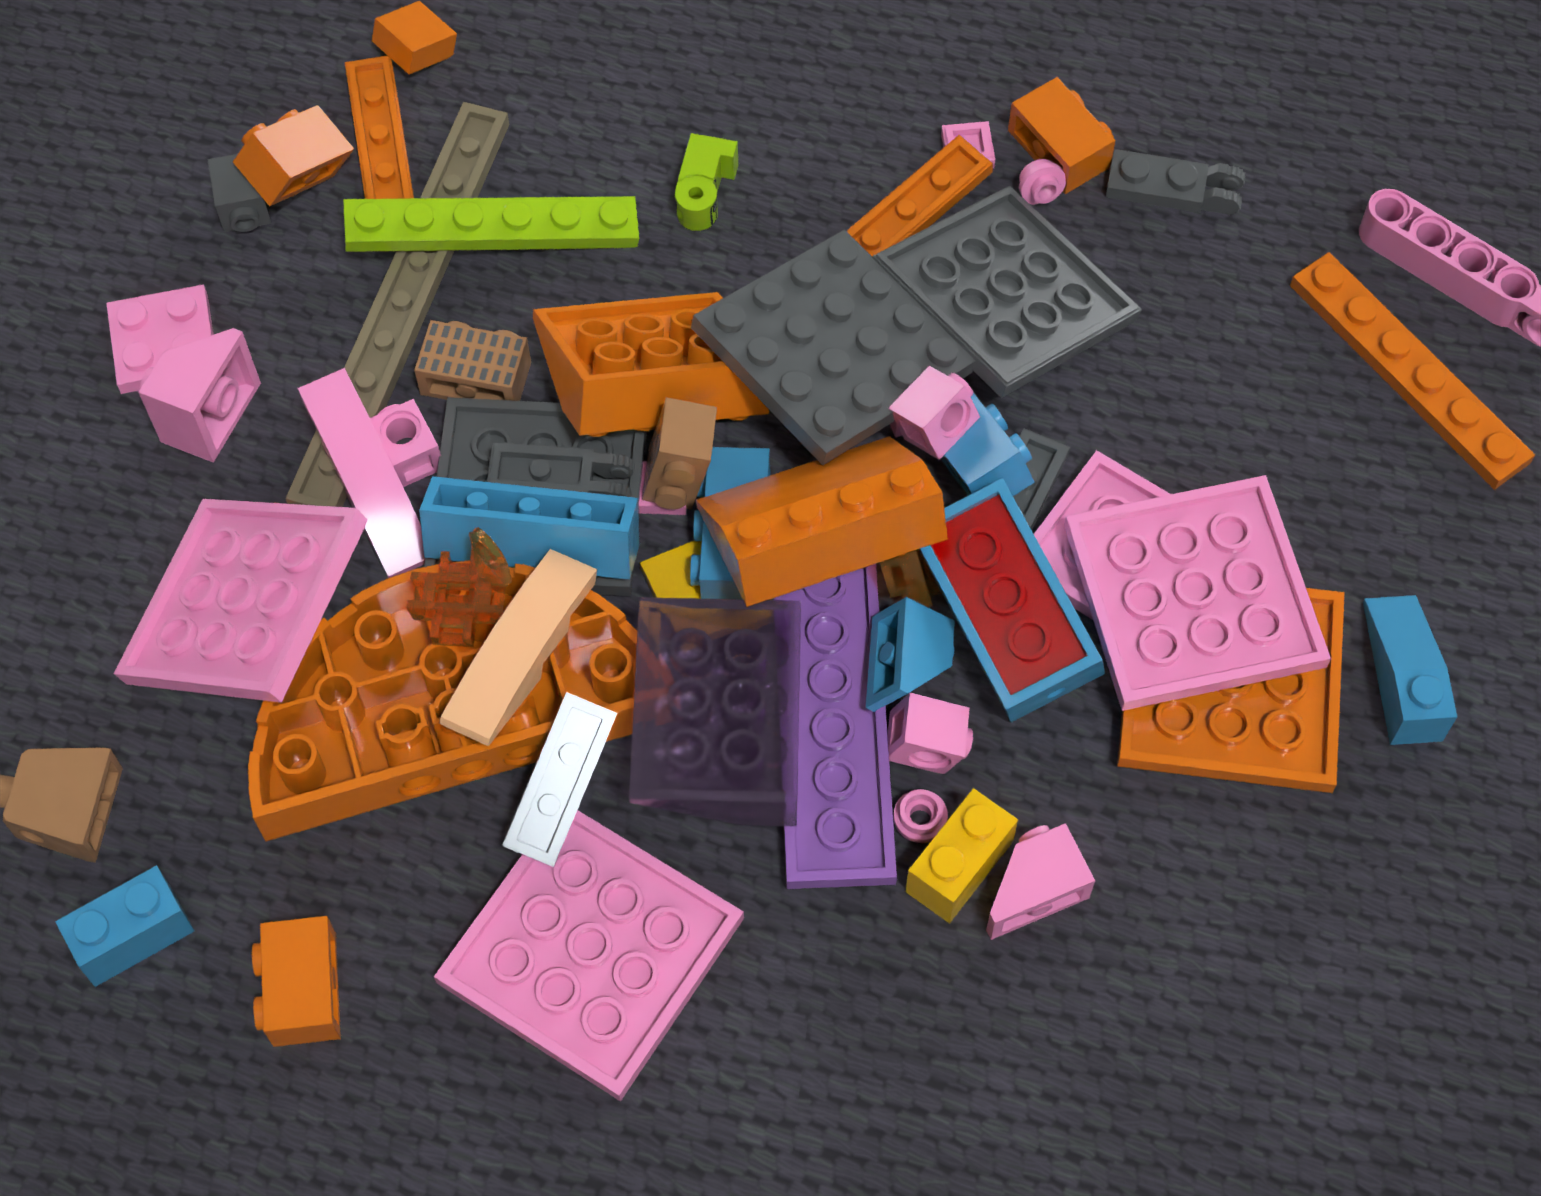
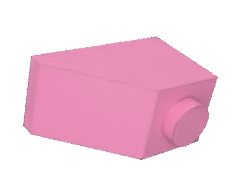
[986,823,1095,940]

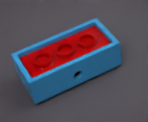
[919,478,1105,722]

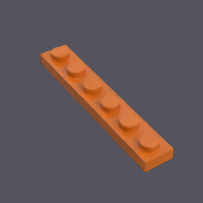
[1290,252,1535,490]

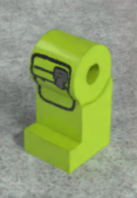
[675,133,739,231]

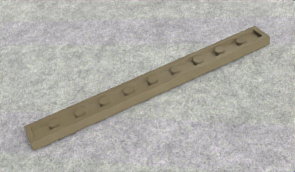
[285,102,510,507]

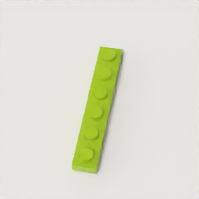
[343,196,639,252]

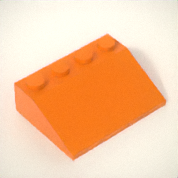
[533,292,769,437]
[696,436,948,607]

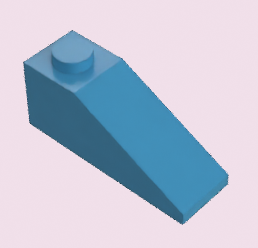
[1363,595,1457,745]

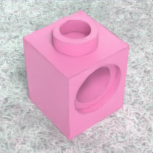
[888,366,980,460]
[370,399,441,487]
[887,693,973,774]

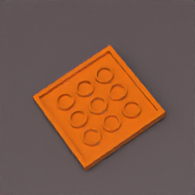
[1117,588,1344,793]

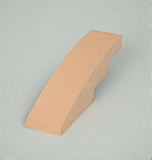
[440,549,597,746]

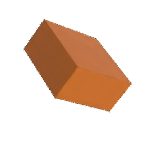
[372,1,457,75]

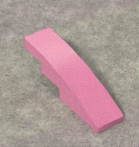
[298,368,425,578]

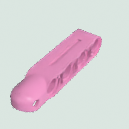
[1359,189,1541,347]

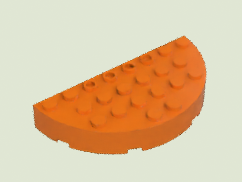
[248,560,680,842]

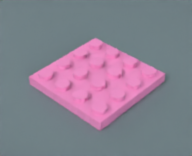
[1064,475,1331,711]
[114,499,368,703]
[434,810,744,1101]

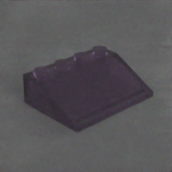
[629,597,801,827]

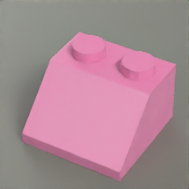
[138,328,261,463]

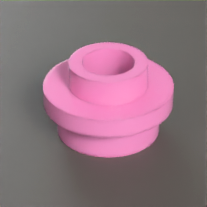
[1019,159,1066,205]
[893,789,948,843]

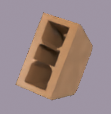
[0,748,123,863]

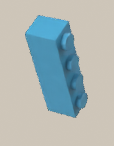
[419,476,639,580]

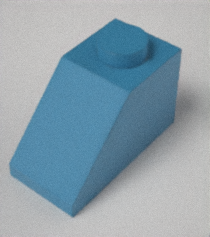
[866,597,955,712]

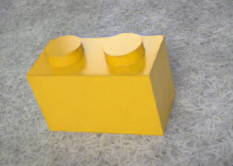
[905,788,1018,924]

